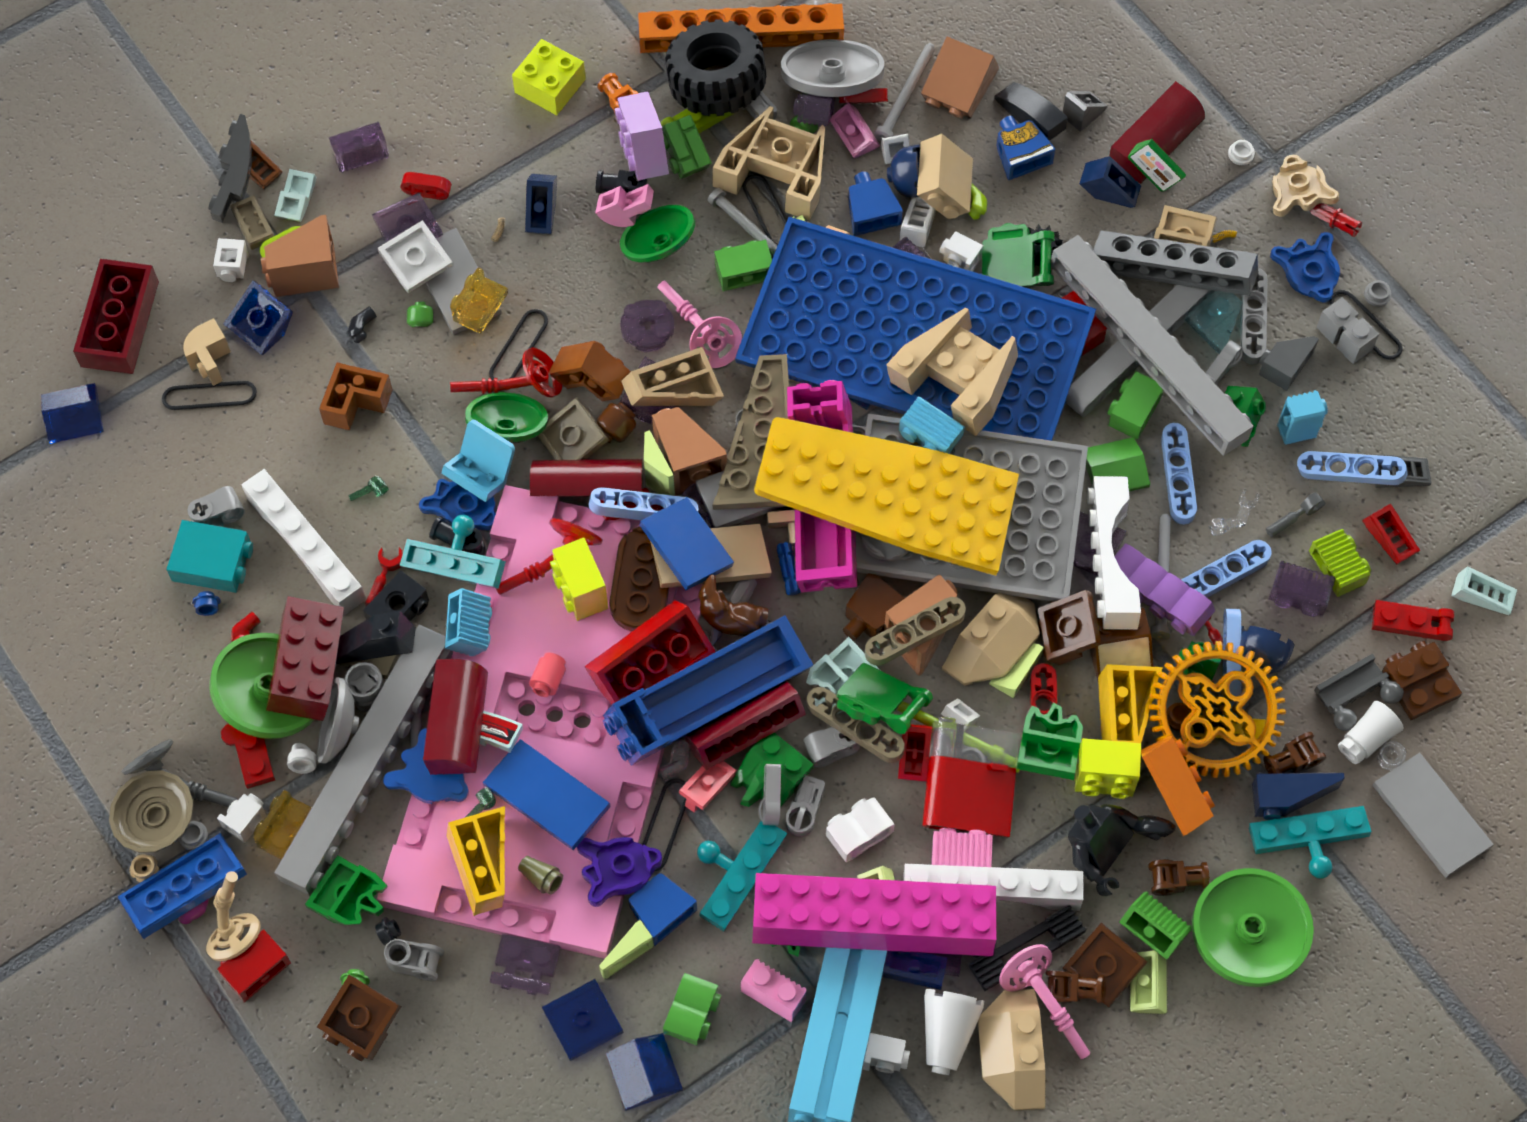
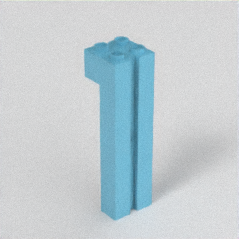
[788,947,888,1122]

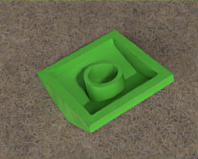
[1086,437,1150,492]

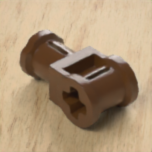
[1263,732,1326,774]
[1148,859,1210,896]
[1045,970,1105,1003]

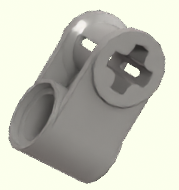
[187,486,245,527]
[803,721,860,768]
[384,939,444,981]

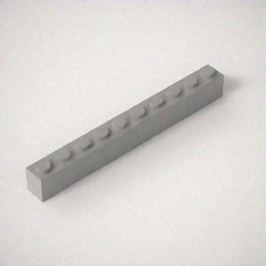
[1051,235,1253,456]
[274,624,453,896]

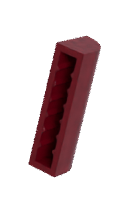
[1109,81,1205,184]
[530,459,643,496]
[423,659,488,775]
[685,681,806,770]

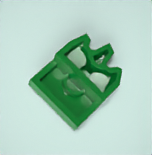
[1016,702,1083,780]
[730,733,814,808]
[305,855,388,925]

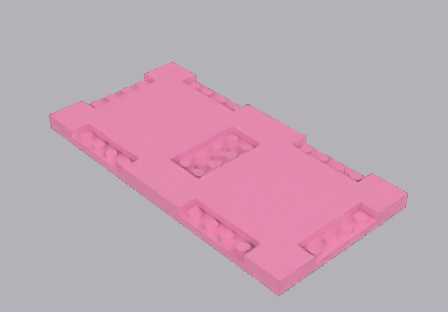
[376,485,703,959]

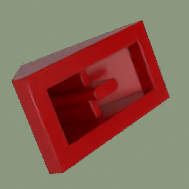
[898,724,932,782]

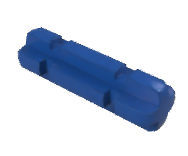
[777,542,801,596]

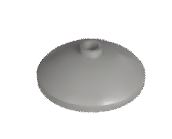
[317,677,359,764]

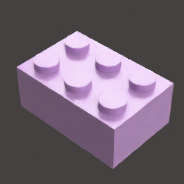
[615,92,669,180]

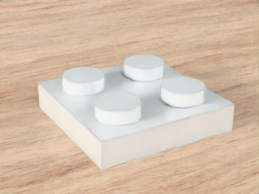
[378,220,453,293]

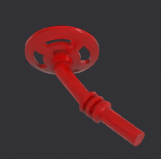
[450,348,562,398]
[496,518,603,595]

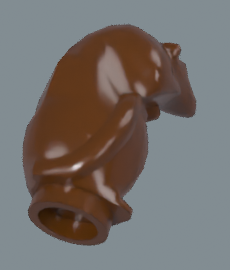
[698,575,768,636]

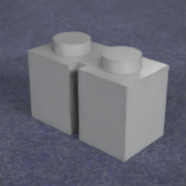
[1316,297,1379,364]

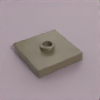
[538,397,609,460]

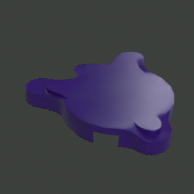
[577,837,663,907]

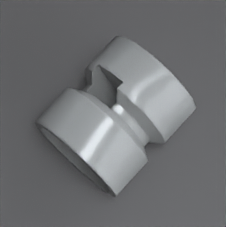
[345,662,385,712]

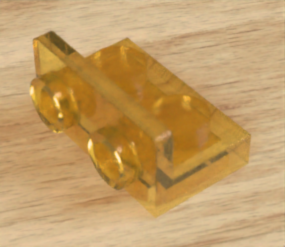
[450,267,508,334]
[254,790,312,860]

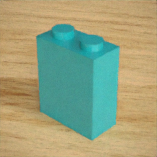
[166,520,254,593]

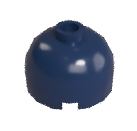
[887,144,921,198]
[1240,626,1295,674]

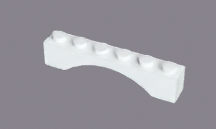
[241,469,366,616]
[1087,476,1141,629]
[903,864,1083,911]

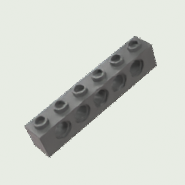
[1093,230,1259,296]

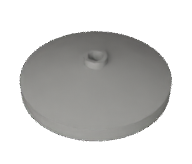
[781,39,884,97]

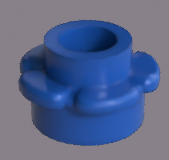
[192,591,221,616]

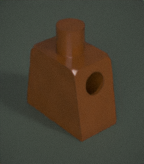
[843,573,905,641]

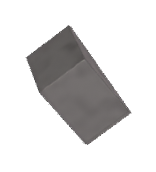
[1063,91,1108,132]

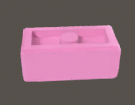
[829,103,880,158]

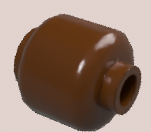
[596,402,636,443]

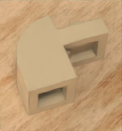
[183,318,231,386]

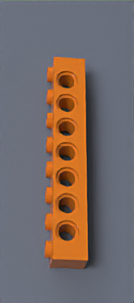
[638,3,844,53]

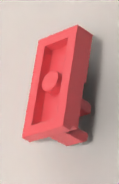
[679,761,736,813]

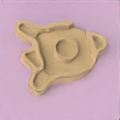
[1272,155,1339,217]

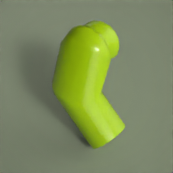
[968,183,988,220]

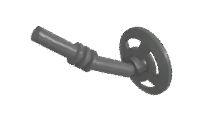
[121,739,238,807]

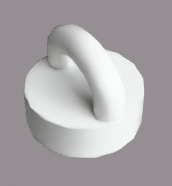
[287,743,317,774]

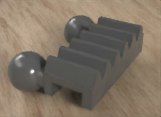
[1314,654,1404,731]

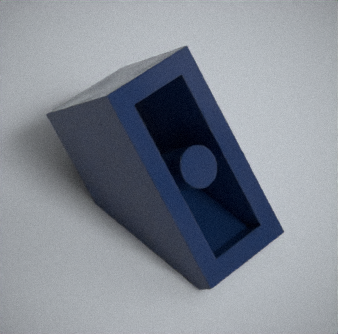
[1079,156,1141,208]
[525,174,557,234]

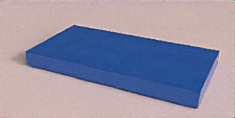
[483,739,611,851]
[118,833,247,939]

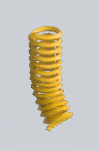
[1212,230,1237,243]

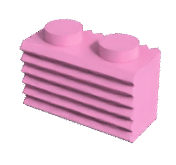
[931,828,993,867]
[741,959,806,1023]

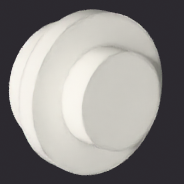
[1228,140,1255,165]

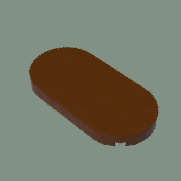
[609,526,670,631]

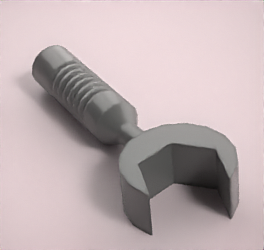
[1266,492,1326,538]

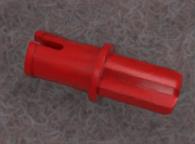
[1310,203,1362,237]

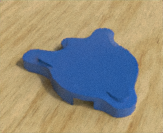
[1270,232,1340,303]
[419,479,496,530]
[383,728,469,804]

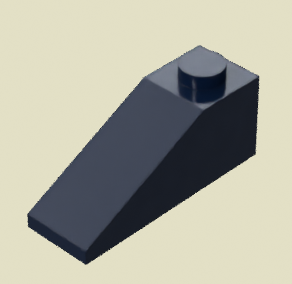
[1252,773,1345,820]

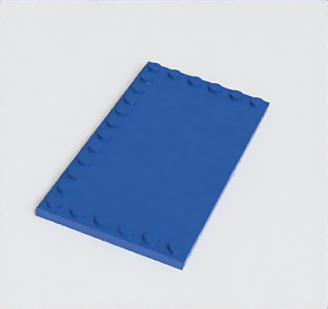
[735,217,1096,441]

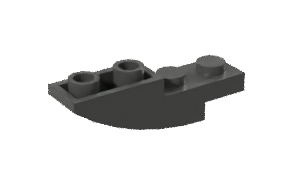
[208,114,252,223]

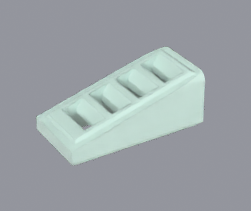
[1451,566,1517,615]

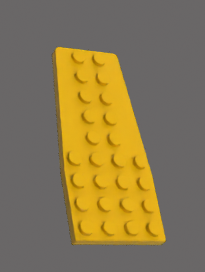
[754,417,1019,576]

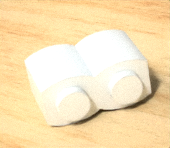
[826,797,895,862]

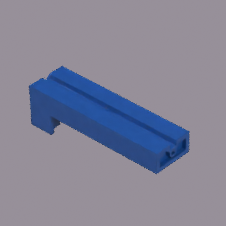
[603,615,813,766]

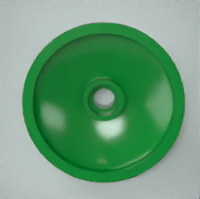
[620,205,695,263]
[465,392,548,443]

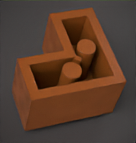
[548,341,631,402]
[319,362,393,430]

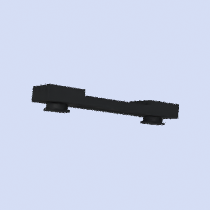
[969,905,1086,992]

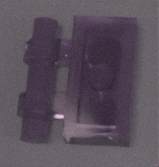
[490,934,561,996]

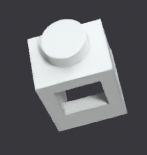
[939,231,983,272]
[213,238,249,282]
[217,793,267,843]
[863,1033,910,1073]

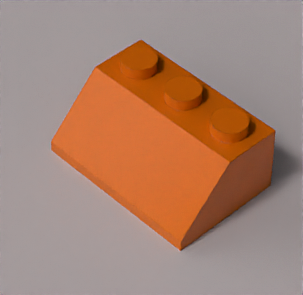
[1141,735,1215,836]

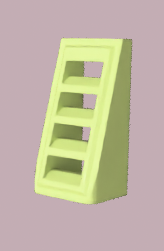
[599,920,654,979]

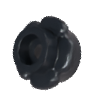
[375,917,401,946]

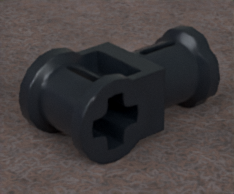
[595,170,647,193]
[429,516,486,556]

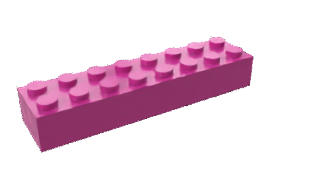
[752,873,996,956]

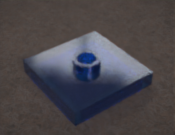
[542,979,624,1061]

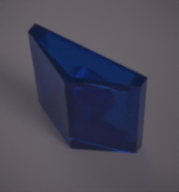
[223,280,293,355]
[41,383,104,444]
[606,1033,683,1111]

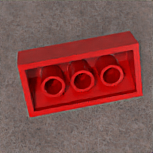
[584,600,716,704]

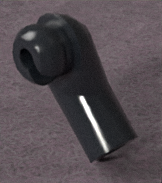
[348,306,377,343]

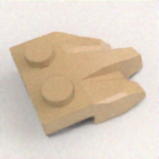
[1154,205,1217,246]

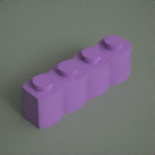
[1114,543,1215,636]

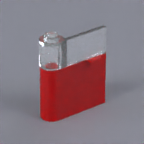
[922,717,1020,838]

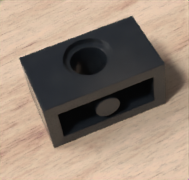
[363,570,429,621]

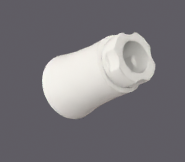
[1338,701,1404,764]

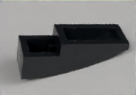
[994,82,1068,141]

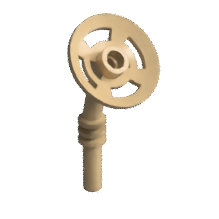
[206,871,261,961]

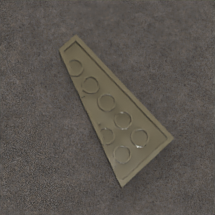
[712,354,789,510]

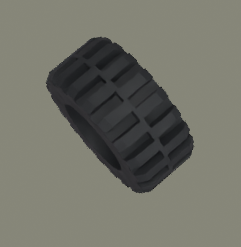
[665,20,767,116]

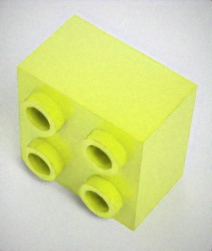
[512,39,586,115]
[550,538,609,621]
[1075,738,1141,799]

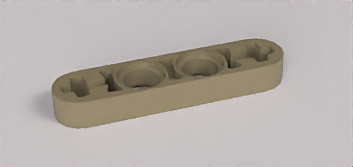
[865,597,966,666]
[807,687,904,763]

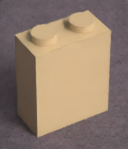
[917,134,973,219]

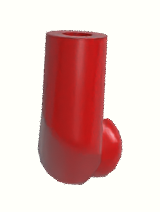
[231,612,261,642]

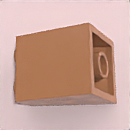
[921,36,999,119]
[261,215,339,297]
[652,407,727,496]
[884,574,957,676]

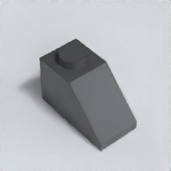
[1259,336,1319,391]

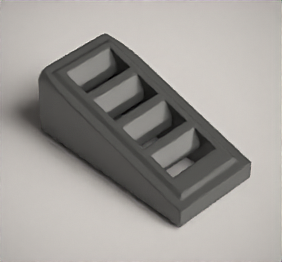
[1372,455,1432,488]

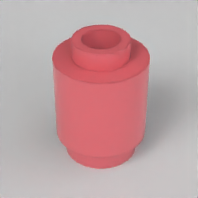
[529,652,566,697]

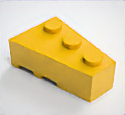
[1098,664,1163,743]
[446,806,505,916]

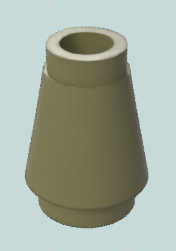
[518,856,563,895]

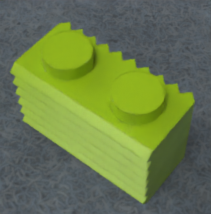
[1309,529,1371,597]

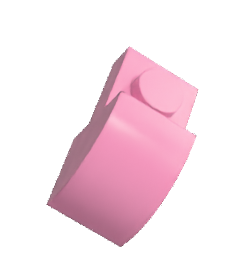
[595,184,654,227]

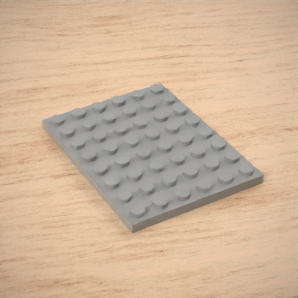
[856,414,1088,602]

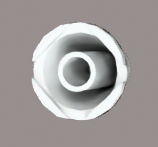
[924,989,984,1076]

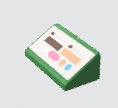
[1128,139,1186,192]

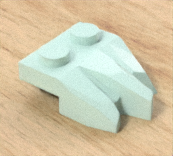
[806,637,881,715]

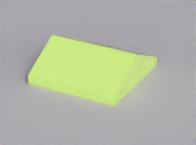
[644,430,675,496]

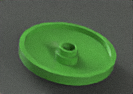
[209,633,314,739]
[1192,868,1314,987]

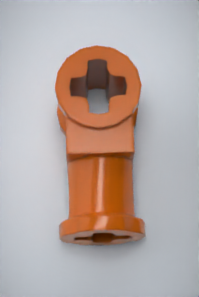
[597,73,639,113]

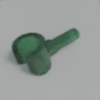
[348,476,389,501]
[464,787,496,818]

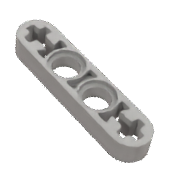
[1240,268,1268,364]

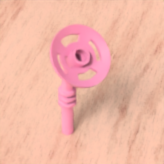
[658,280,742,368]
[999,945,1090,1059]

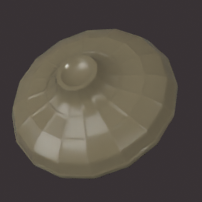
[109,770,193,853]

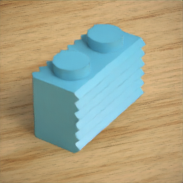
[1277,390,1328,445]
[899,397,965,454]
[445,588,492,656]

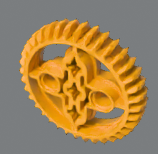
[1148,641,1286,778]

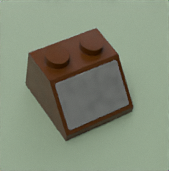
[1090,608,1154,681]

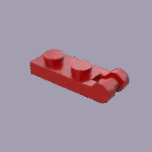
[1371,600,1455,641]

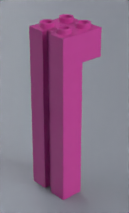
[787,380,857,593]

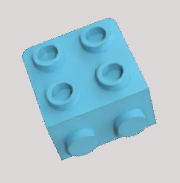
[442,420,515,502]

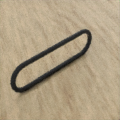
[742,174,787,245]
[1330,290,1402,360]
[489,309,548,381]
[162,381,257,410]
[642,778,686,872]

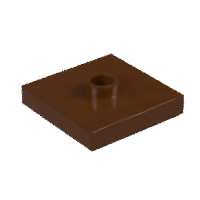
[1063,923,1148,1008]

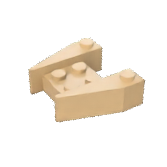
[713,106,825,221]
[886,308,1018,436]

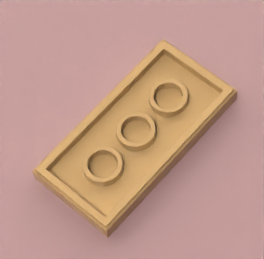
[651,524,772,588]

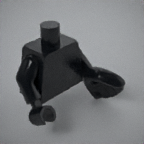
[1068,804,1176,896]

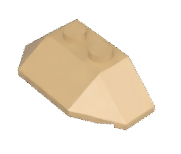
[942,593,1040,686]
[978,989,1045,1110]

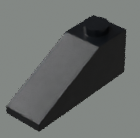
[336,611,416,664]

